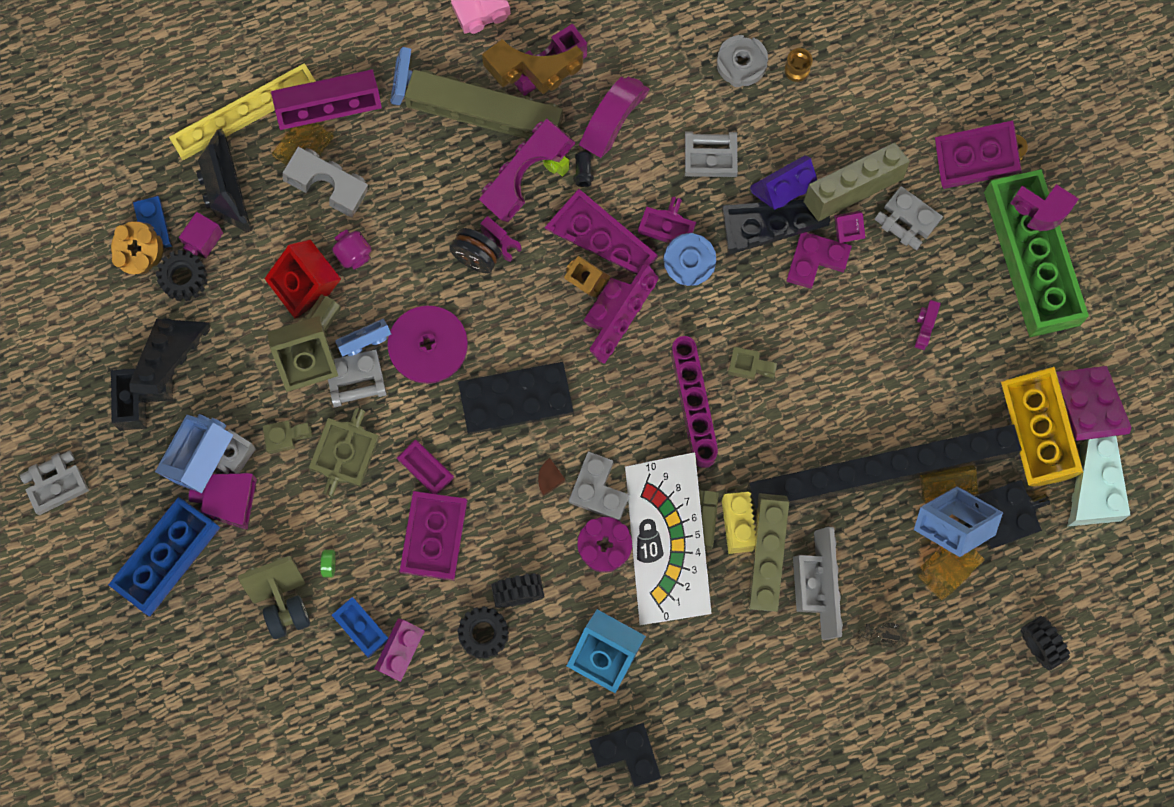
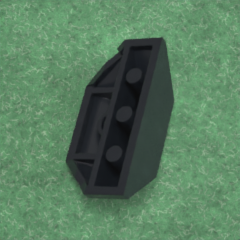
[196,128,252,232]

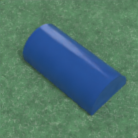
[108,497,220,617]

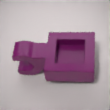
[480,216,522,262]

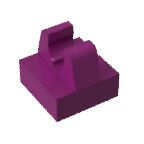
[834,211,865,243]

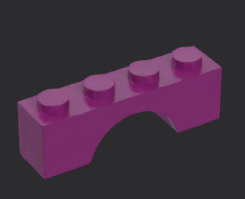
[479,118,576,222]

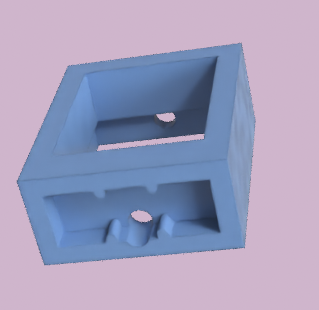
[155,414,233,493]
[914,487,1003,557]

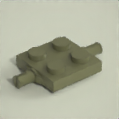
[309,408,380,497]

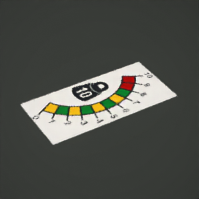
[625,452,712,625]

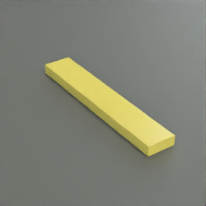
[169,63,315,160]

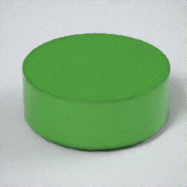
[321,550,335,578]

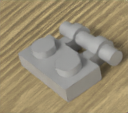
[874,186,943,251]
[20,450,89,515]

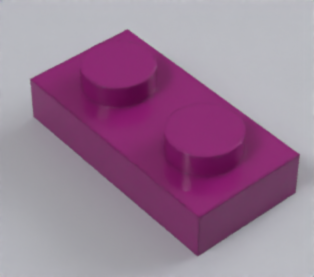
[374,618,425,682]

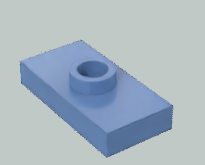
[390,47,412,105]

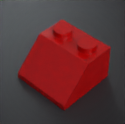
[264,239,341,318]

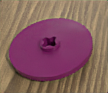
[388,306,468,384]

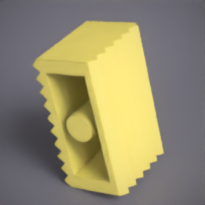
[722,492,756,554]

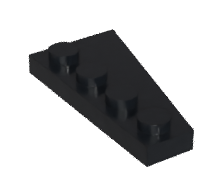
[722,199,830,255]
[129,318,210,394]

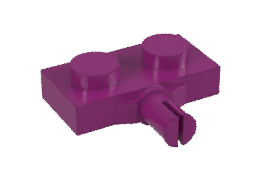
[638,197,696,243]

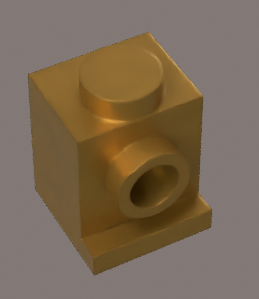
[564,256,611,298]

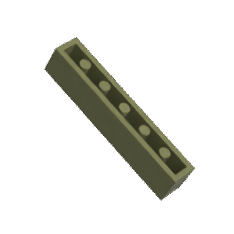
[404,70,563,140]

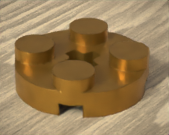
[111,221,163,275]

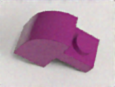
[1010,184,1079,231]

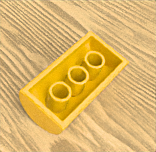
[1001,367,1083,486]

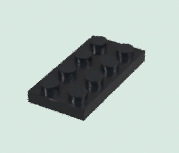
[458,361,574,435]

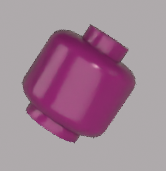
[332,229,372,270]

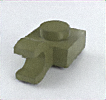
[728,347,777,380]
[263,420,313,454]

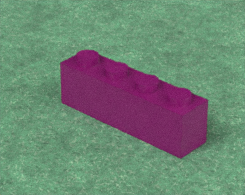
[271,69,382,130]

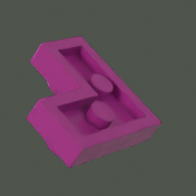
[786,232,852,289]

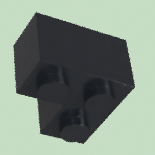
[111,368,173,431]
[589,723,661,789]

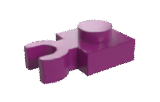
[914,300,941,351]

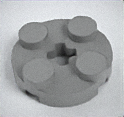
[717,35,768,87]

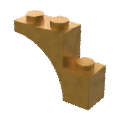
[482,39,583,94]

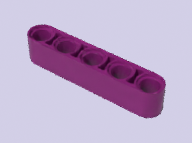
[671,336,718,468]

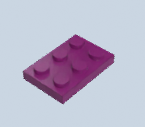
[935,120,1022,189]
[1056,366,1132,441]
[399,491,468,581]

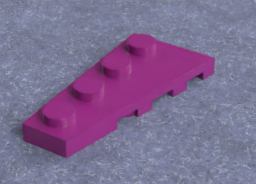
[544,189,658,275]

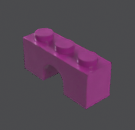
[514,24,587,96]

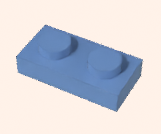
[335,318,391,357]

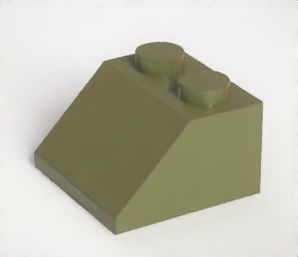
[267,316,338,392]

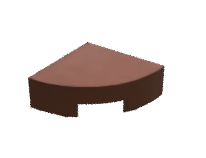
[538,458,565,497]

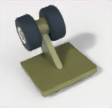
[238,556,310,639]

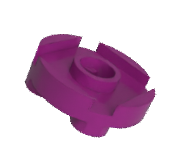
[577,517,632,573]

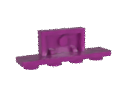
[583,264,659,364]

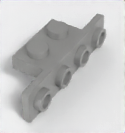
[793,527,843,640]

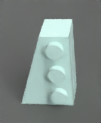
[1067,436,1130,526]

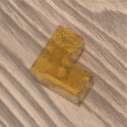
[918,546,985,601]

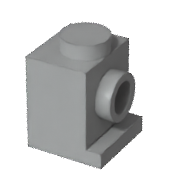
[216,429,256,474]

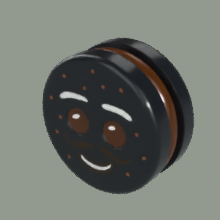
[449,228,502,274]

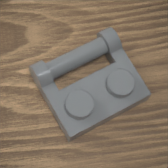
[685,131,738,177]
[328,350,387,408]

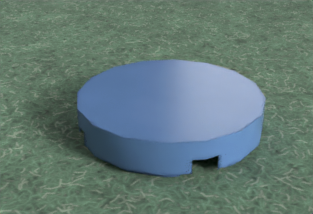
[663,233,716,286]

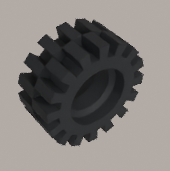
[156,250,208,301]
[491,574,545,608]
[458,606,509,659]
[1020,616,1070,671]

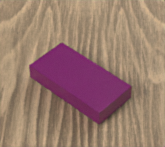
[397,439,454,494]

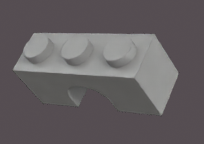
[283,147,368,218]

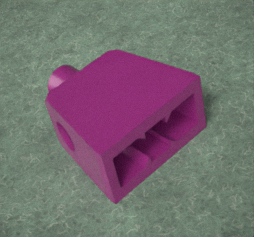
[189,473,257,530]

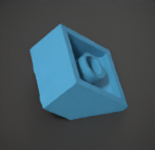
[567,609,646,693]

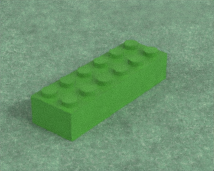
[984,169,1089,338]

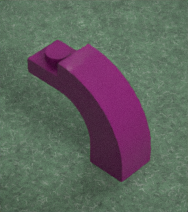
[579,76,650,158]

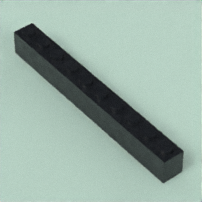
[746,424,1022,515]

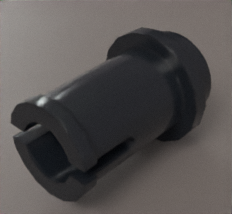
[573,152,594,187]

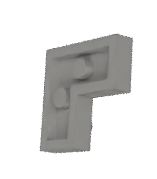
[569,452,629,521]

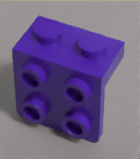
[750,155,817,210]

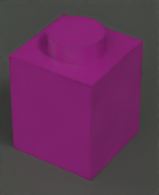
[179,212,223,259]

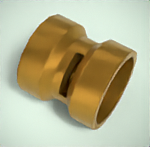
[784,48,813,82]

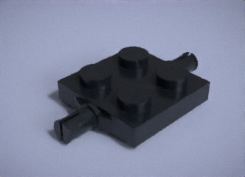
[963,480,1050,550]

